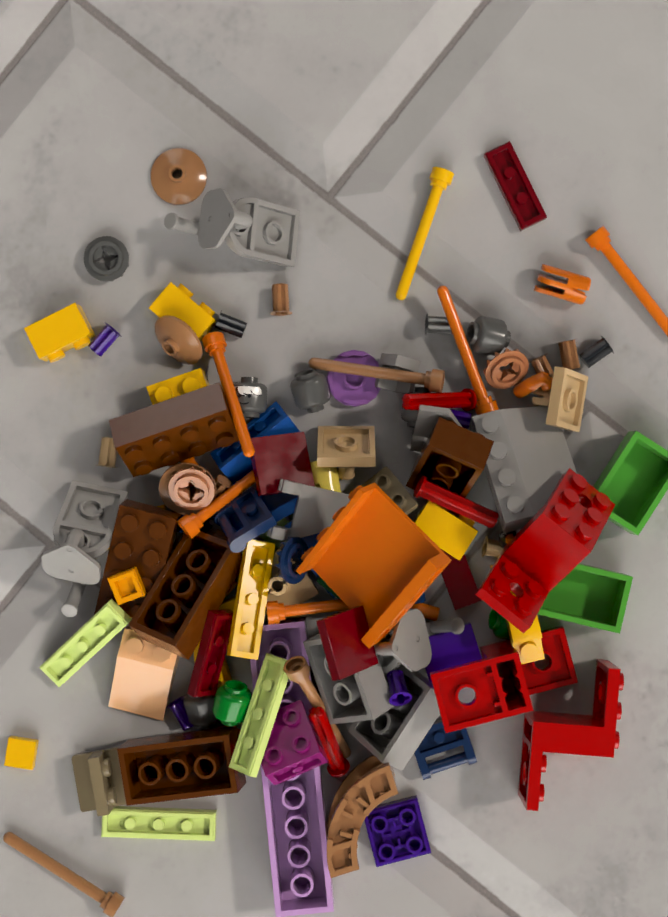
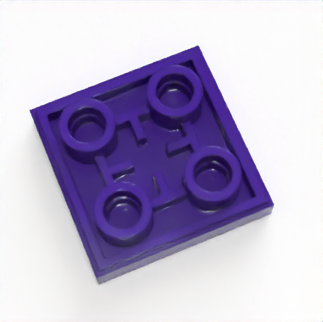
[425,622,482,682]
[364,795,431,867]

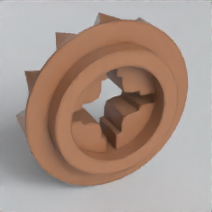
[483,348,529,389]
[168,466,215,510]

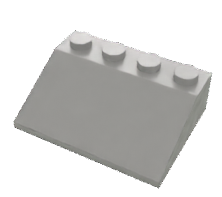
[472,406,577,533]

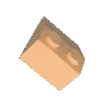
[108,625,180,721]

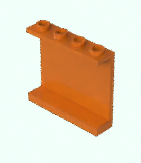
[296,482,452,648]

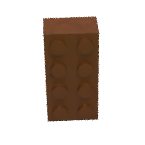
[109,382,239,477]
[94,499,182,624]
[129,532,242,660]
[117,726,246,806]

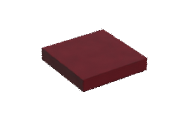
[251,432,315,497]
[316,605,378,681]

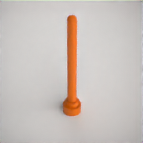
[585,225,668,336]
[437,286,499,415]
[202,331,255,458]
[177,470,255,539]
[266,599,350,625]

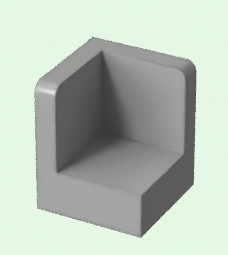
[375,353,420,394]

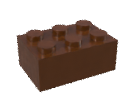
[405,417,494,498]

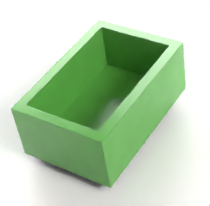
[593,431,668,535]
[538,563,633,634]

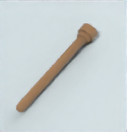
[308,357,445,393]
[284,656,351,758]
[3,832,125,917]

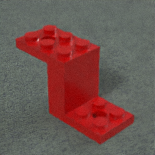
[475,468,615,634]
[430,626,578,733]
[518,659,624,811]

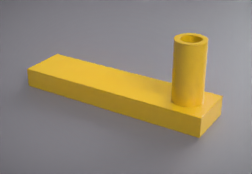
[227,539,275,660]

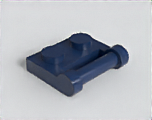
[212,486,277,553]
[414,720,477,780]

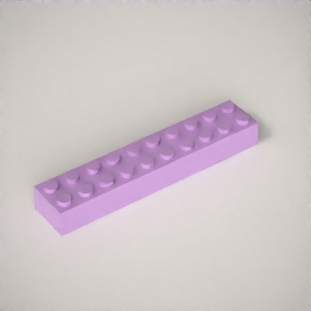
[250,617,334,917]

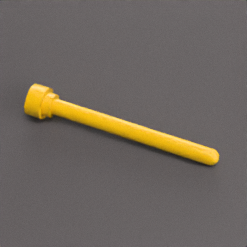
[395,167,454,300]

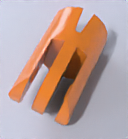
[534,264,591,305]

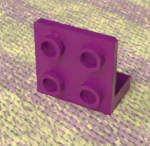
[261,700,328,786]

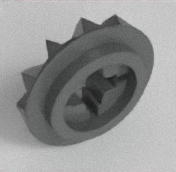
[84,236,129,282]

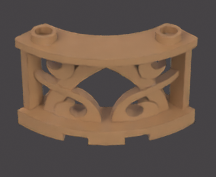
[327,755,398,878]

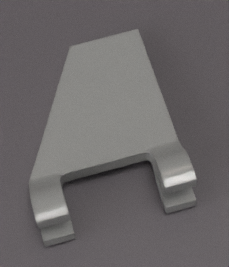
[410,405,462,452]
[267,478,350,541]

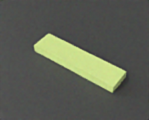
[39,598,132,687]
[229,653,289,778]
[101,806,217,841]

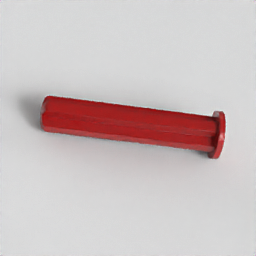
[402,388,477,411]
[413,476,499,528]
[308,706,350,777]

